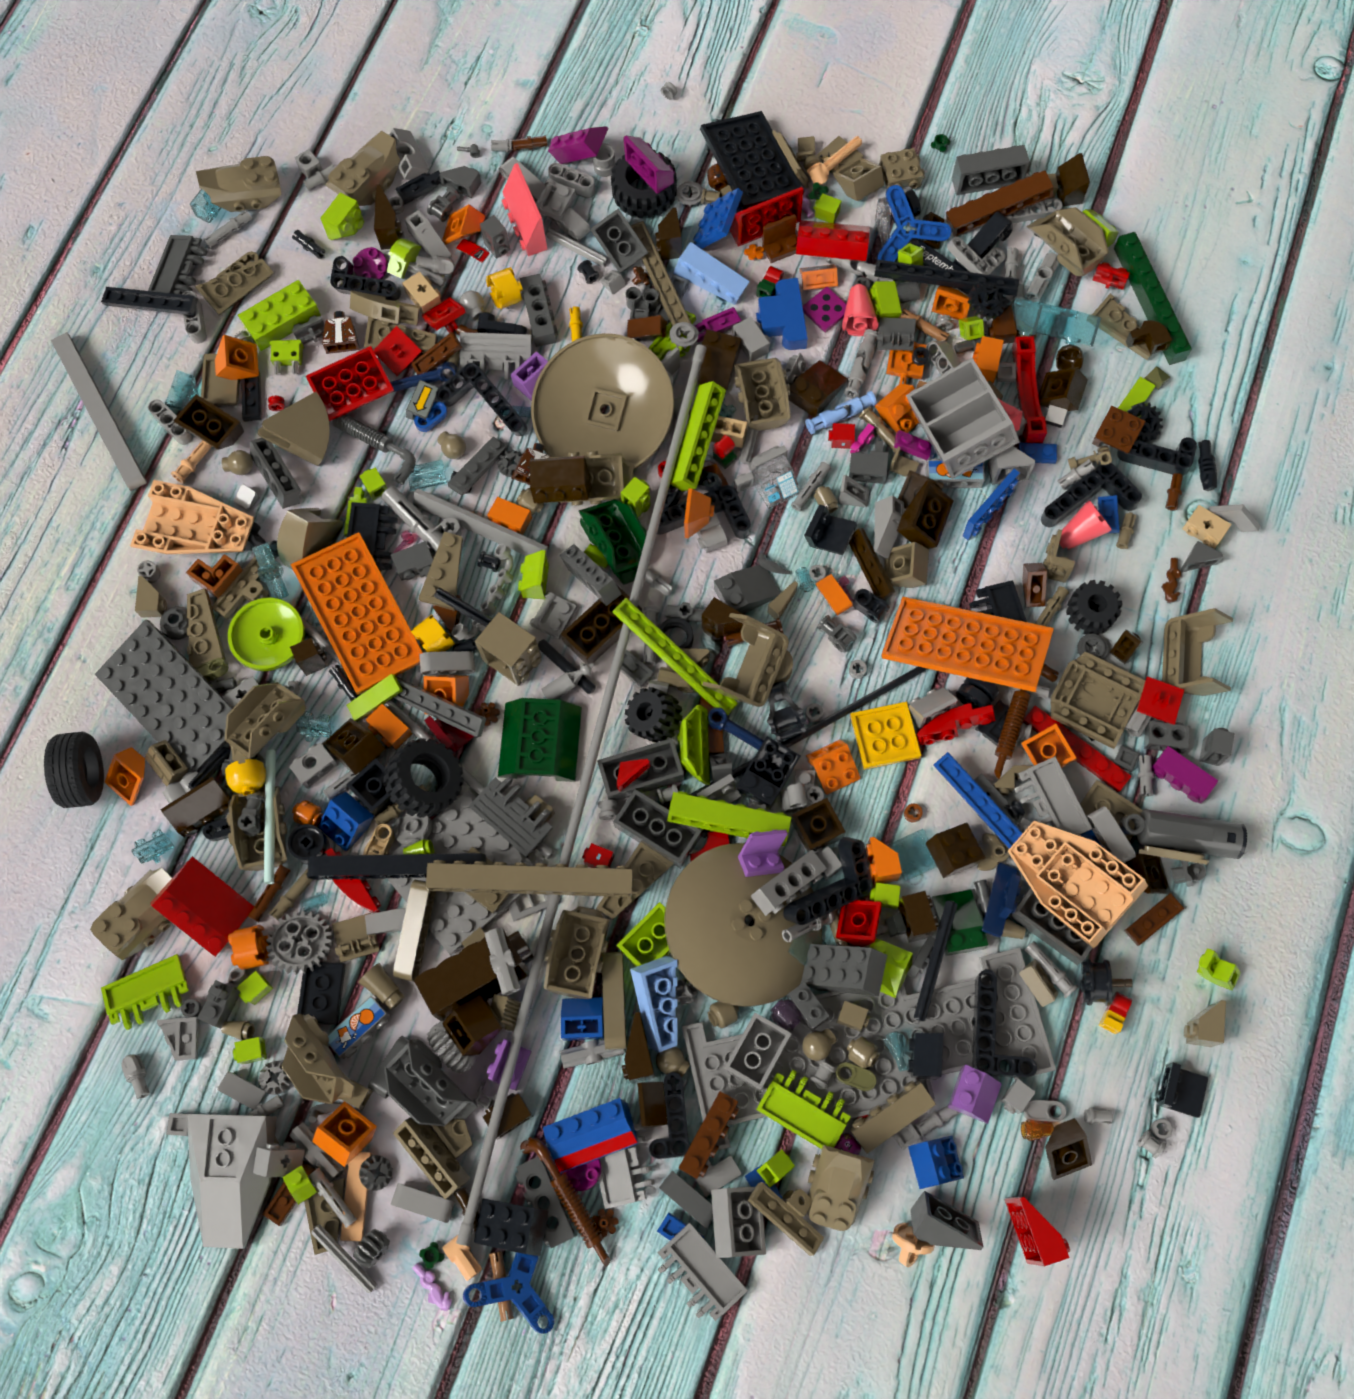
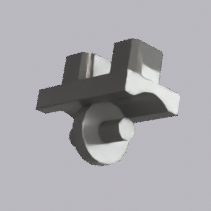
[292,315,325,344]
[1171,861,1206,887]

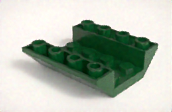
[498,698,582,782]

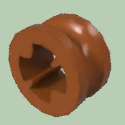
[904,803,923,823]

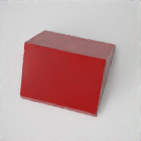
[836,900,882,947]

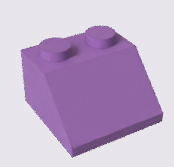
[948,1065,1002,1124]

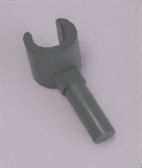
[457,144,480,158]

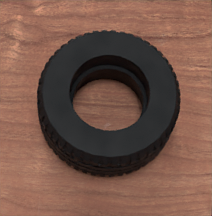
[44,731,104,808]

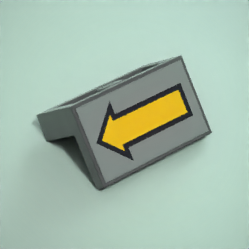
[406,380,439,420]

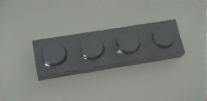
[448,436,508,496]

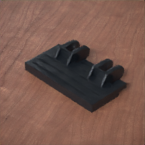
[347,502,398,573]
[969,580,1027,622]

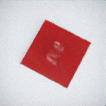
[373,326,422,377]
[1137,676,1184,725]

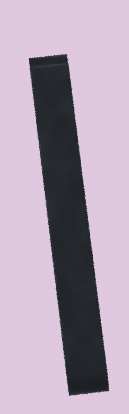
[307,853,486,880]

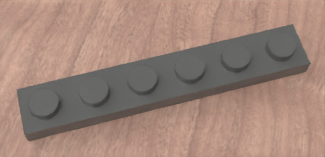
[393,676,486,737]

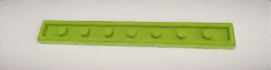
[613,598,738,715]

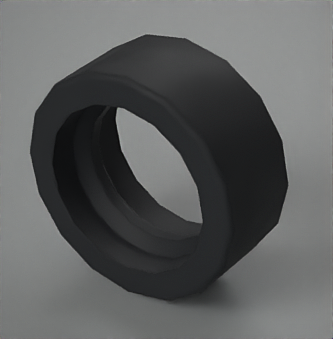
[659,618,694,649]

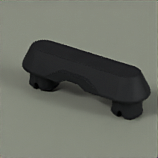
[248,522,279,560]

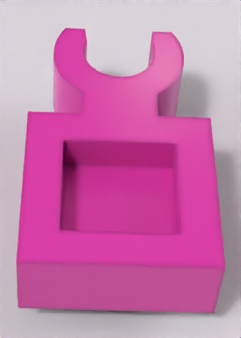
[850,424,875,453]

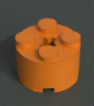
[228,925,269,970]

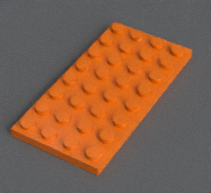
[290,532,423,695]
[882,597,1054,692]

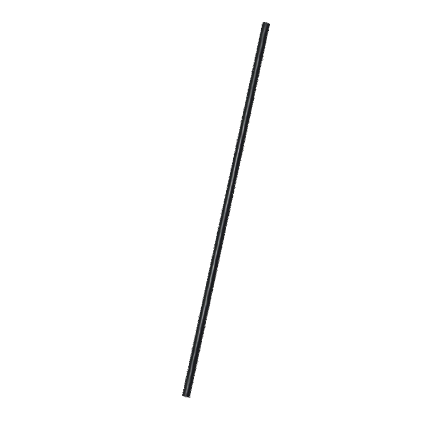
[689,666,928,797]

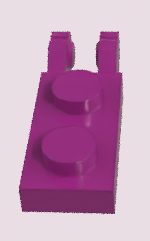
[694,307,742,343]

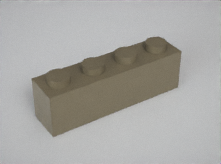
[850,1080,936,1154]

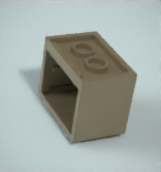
[475,612,542,686]

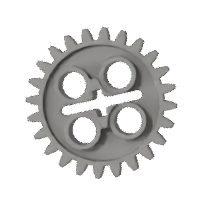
[266,910,333,975]

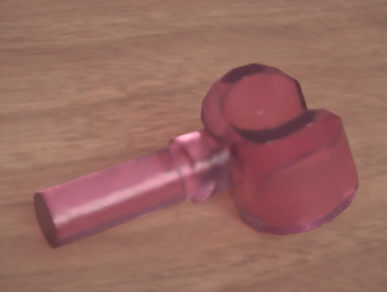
[393,530,414,553]
[837,576,853,602]

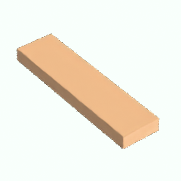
[340,1152,372,1241]

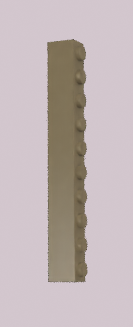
[426,860,633,897]

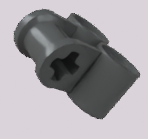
[625,287,659,319]

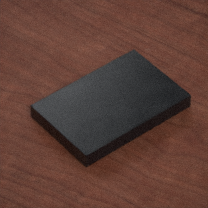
[297,962,346,1025]

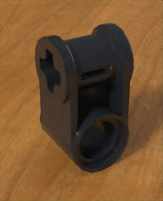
[853,589,890,623]

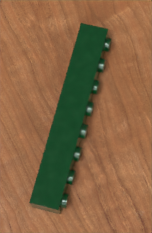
[1114,232,1192,365]

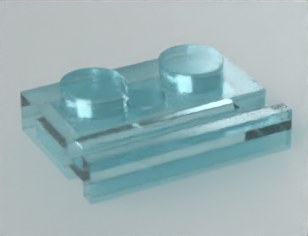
[408,460,447,491]

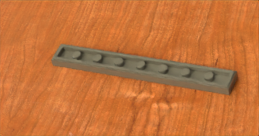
[630,221,691,333]

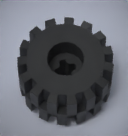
[1066,580,1122,635]
[625,687,683,743]

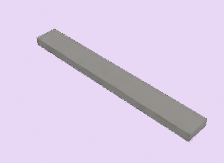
[414,488,548,556]

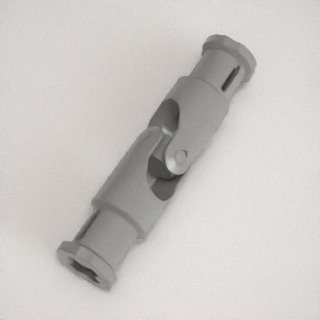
[827,258,896,282]
[844,329,878,399]

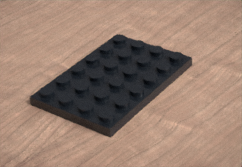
[700,111,805,210]

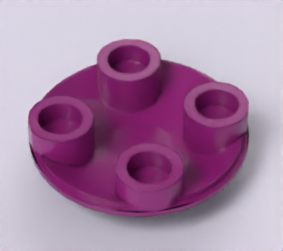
[352,247,388,279]
[562,1158,602,1191]

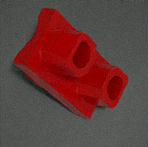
[1093,262,1130,290]

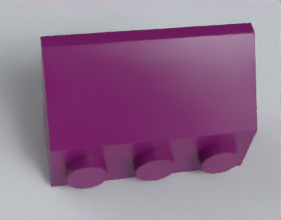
[548,126,609,164]
[623,135,674,194]

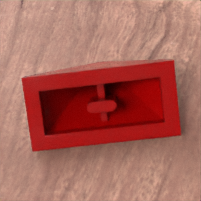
[617,759,651,792]

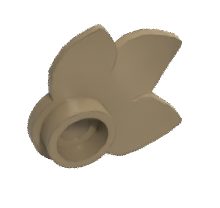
[977,834,1010,871]

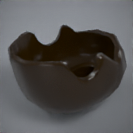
[1056,344,1084,370]

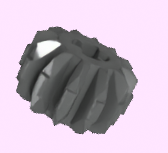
[353,1229,390,1268]

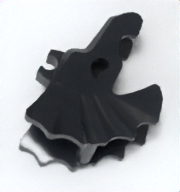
[767,681,807,744]

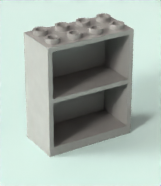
[906,358,1019,479]

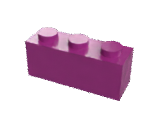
[1152,746,1218,804]

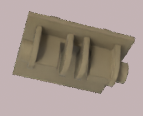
[332,913,380,963]

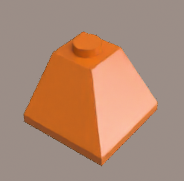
[442,204,485,245]
[932,286,970,320]
[215,335,259,380]
[684,488,714,539]
[424,675,469,714]
[104,747,145,806]

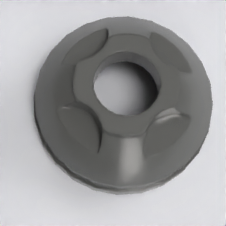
[160,606,189,640]

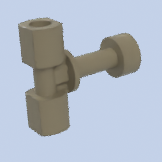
[1068,445,1112,469]

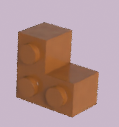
[186,554,243,599]

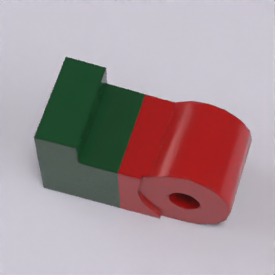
[756,266,784,298]
[713,435,737,469]

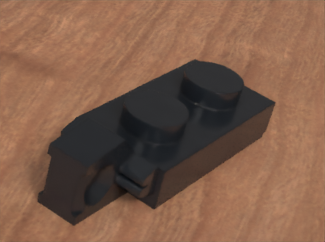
[395,170,441,205]

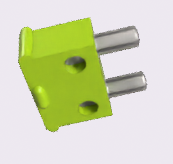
[269,340,305,375]

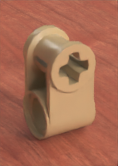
[363,824,395,855]

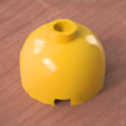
[225,759,266,796]

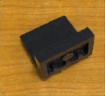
[804,504,857,555]
[1157,1062,1208,1118]

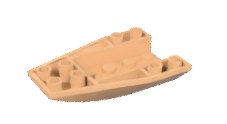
[130,480,254,554]

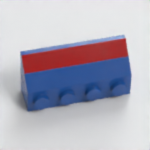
[543,1098,639,1173]

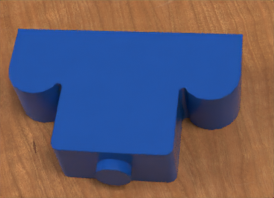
[756,278,808,350]

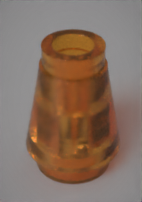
[1021,1119,1054,1141]

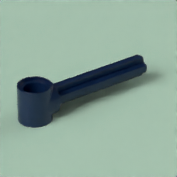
[390,362,458,392]
[708,707,764,750]

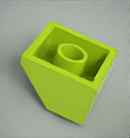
[320,192,364,240]
[869,938,913,998]

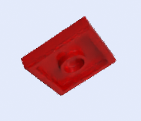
[421,297,466,331]

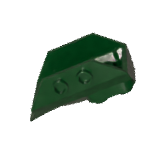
[579,499,650,585]

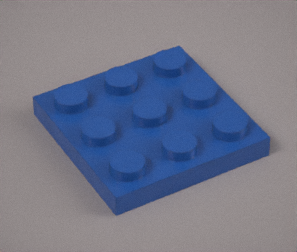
[693,188,743,249]

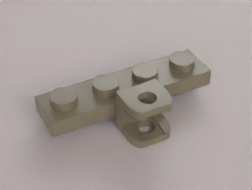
[212,551,275,619]
[748,1182,824,1256]

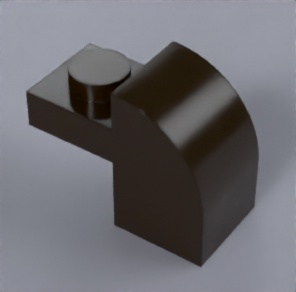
[1125,320,1172,355]

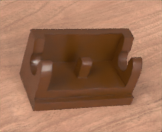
[627,315,667,340]

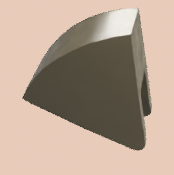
[258,392,330,466]
[277,508,343,570]

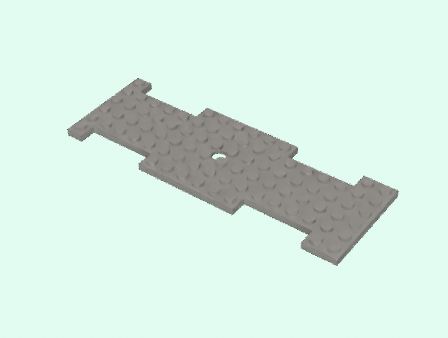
[682,948,1056,1150]

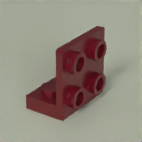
[424,716,475,753]

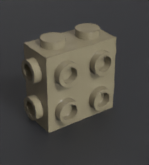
[879,148,925,189]

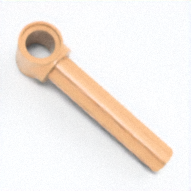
[807,136,862,185]

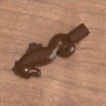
[1161,558,1182,603]

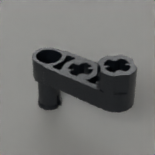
[477,312,527,335]

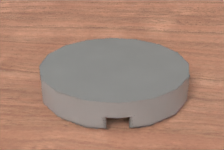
[394,813,432,846]

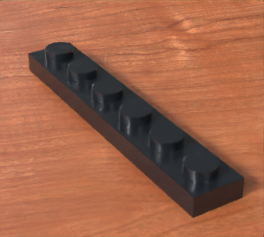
[101,286,198,315]

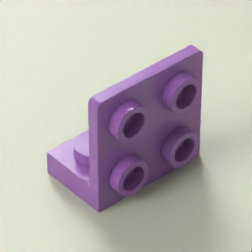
[738,830,788,877]
[487,1039,532,1091]

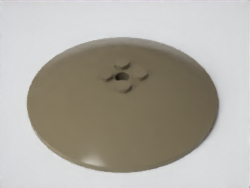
[531,333,674,470]
[664,843,822,1007]

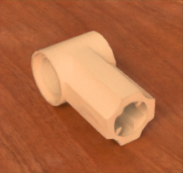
[442,1235,483,1281]

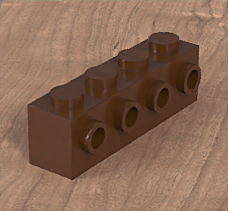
[678,1091,740,1179]

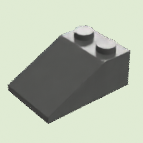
[590,208,648,273]
[714,565,780,614]
[910,1191,984,1250]

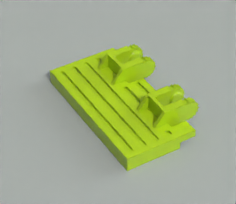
[101,954,189,1030]
[756,1070,851,1149]

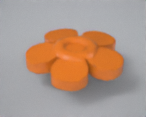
[744,244,764,260]

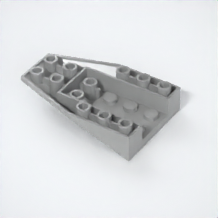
[187,1114,277,1249]

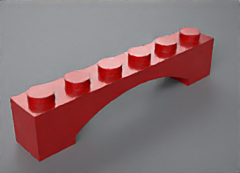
[1012,336,1047,443]

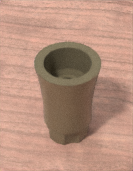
[358,963,405,1010]

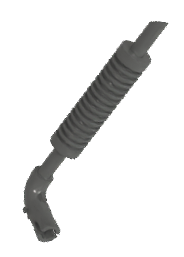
[332,414,416,485]

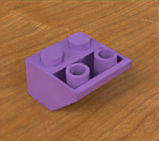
[511,351,548,401]

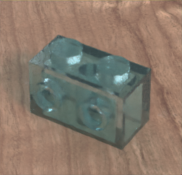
[190,189,222,224]

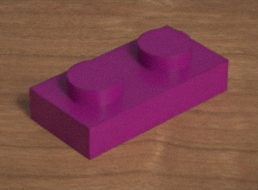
[894,430,932,461]

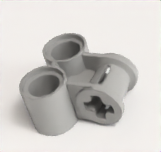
[780,784,824,813]

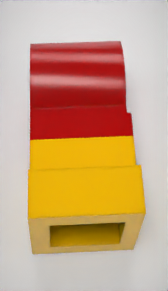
[1098,991,1132,1034]

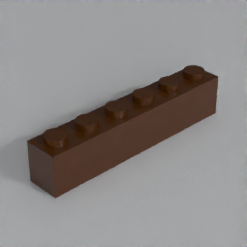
[946,170,1054,237]

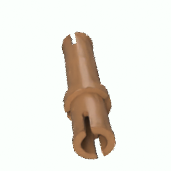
[898,308,950,341]
[489,1251,514,1322]

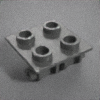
[877,318,916,351]

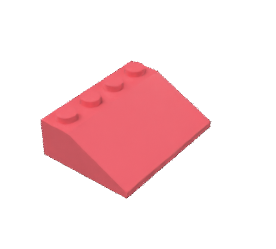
[501,163,548,256]

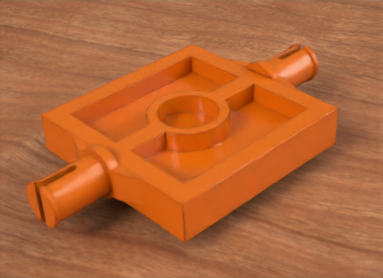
[886,341,927,384]

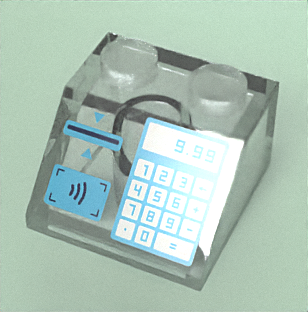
[751,455,801,509]

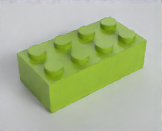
[238,279,321,351]

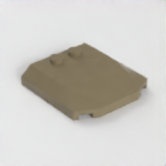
[1050,652,1145,749]

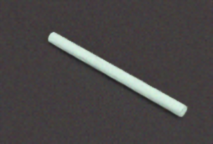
[264,750,276,884]

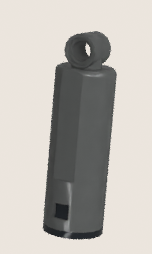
[1118,809,1247,859]

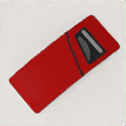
[456,239,489,263]

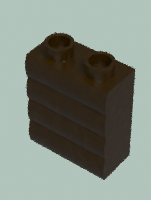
[414,928,534,1021]

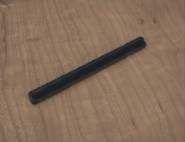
[914,901,958,1021]

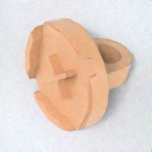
[892,1223,935,1267]

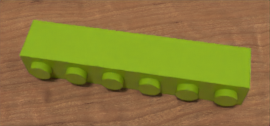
[670,381,726,492]
[667,792,791,846]

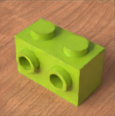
[869,281,902,322]
[621,477,651,517]

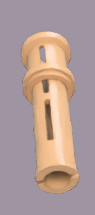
[171,440,212,484]

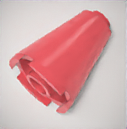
[842,284,878,336]
[1059,500,1112,550]

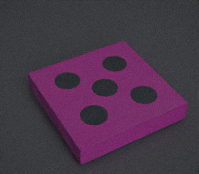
[802,286,847,333]

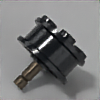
[1080,959,1133,1006]

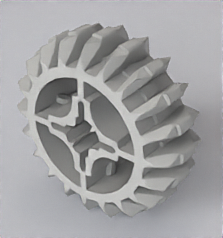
[427,1021,477,1074]

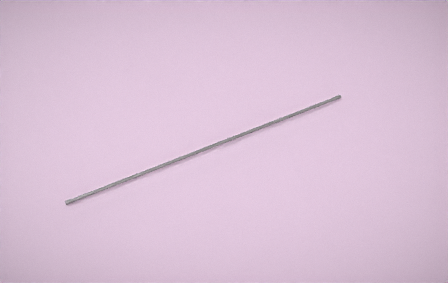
[456,345,707,1246]

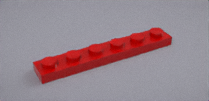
[1023,705,1131,793]

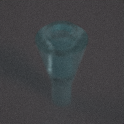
[883,1031,907,1072]

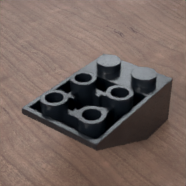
[737,736,801,810]

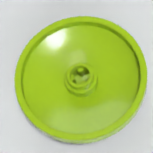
[228,598,305,671]

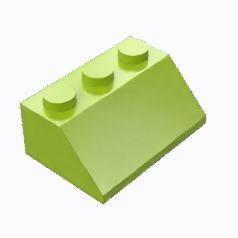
[616,902,670,967]

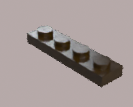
[849,528,895,600]

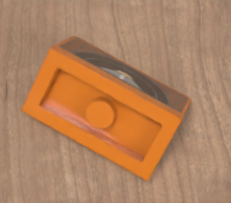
[799,264,838,290]

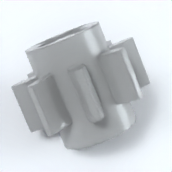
[676,979,698,1005]

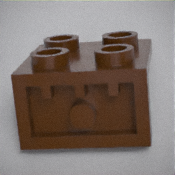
[762,214,797,263]
[1092,405,1145,454]

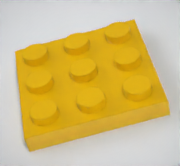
[850,702,921,770]

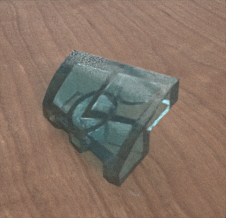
[165,370,199,411]

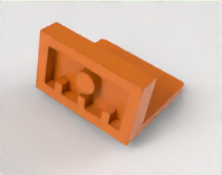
[805,739,860,795]

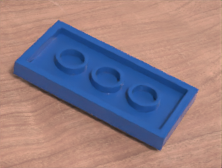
[963,469,1020,540]

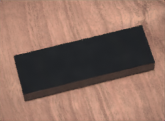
[241,371,262,422]

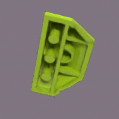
[677,705,710,785]

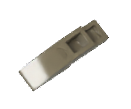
[350,290,420,325]

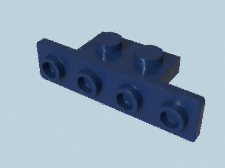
[982,863,1022,938]

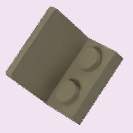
[1043,529,1075,583]

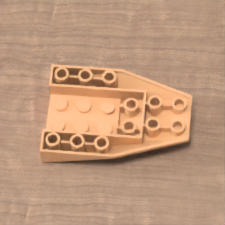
[1008,821,1148,949]

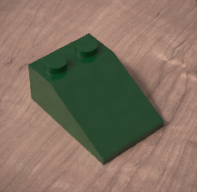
[931,890,988,956]

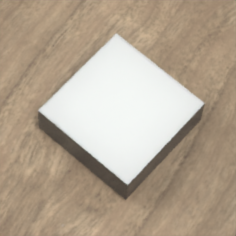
[1045,405,1067,428]

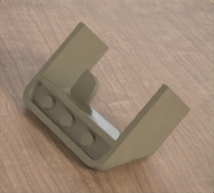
[1162,608,1233,696]
[702,613,789,707]

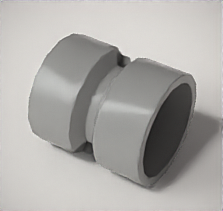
[593,143,616,177]

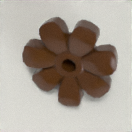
[632,266,650,286]
[475,702,500,726]
[592,1208,619,1237]

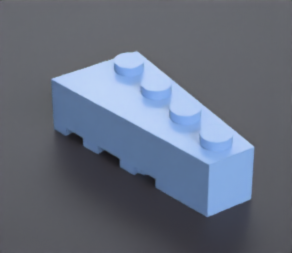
[673,242,750,305]
[630,956,677,1052]

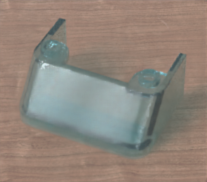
[1014,298,1101,347]

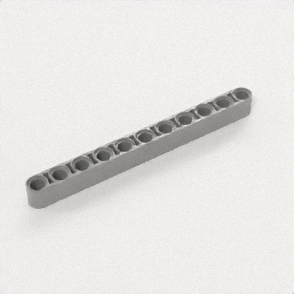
[51,332,148,491]

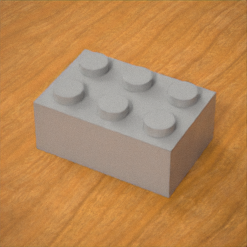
[724,1013,792,1092]
[711,1187,766,1258]

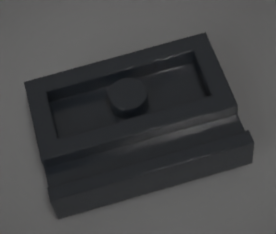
[975,699,1009,746]

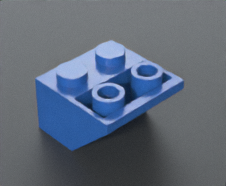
[318,792,374,852]
[561,997,604,1041]
[908,1136,964,1189]

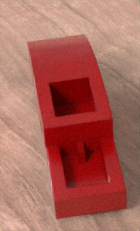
[917,703,995,745]
[325,848,381,913]

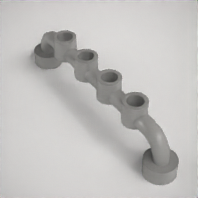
[452,543,513,640]

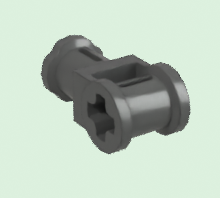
[427,187,460,222]
[817,615,857,652]
[238,794,265,837]

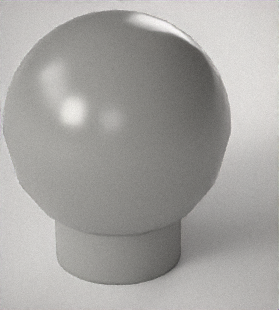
[459,290,485,320]

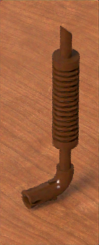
[994,664,1059,779]
[520,1137,610,1267]

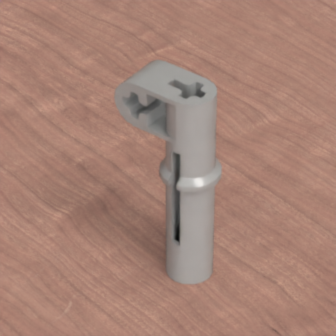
[381,486,462,553]

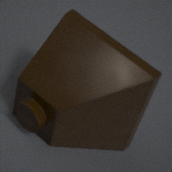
[1124,853,1171,894]
[1045,1118,1092,1180]

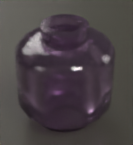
[770,999,801,1030]

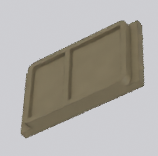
[772,130,810,189]
[201,354,240,406]
[1139,845,1209,865]

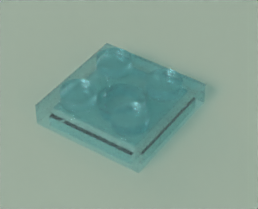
[887,829,937,882]

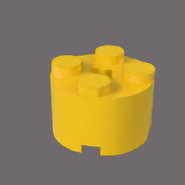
[486,267,523,309]
[411,614,455,652]

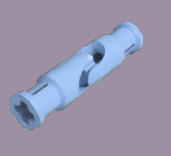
[805,391,877,435]

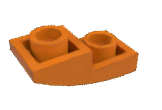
[815,574,853,616]

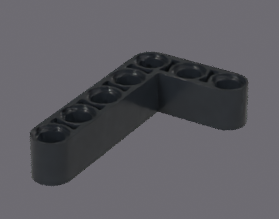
[436,363,528,436]
[1041,463,1142,527]
[657,485,751,539]
[783,837,873,925]
[972,969,1037,1079]

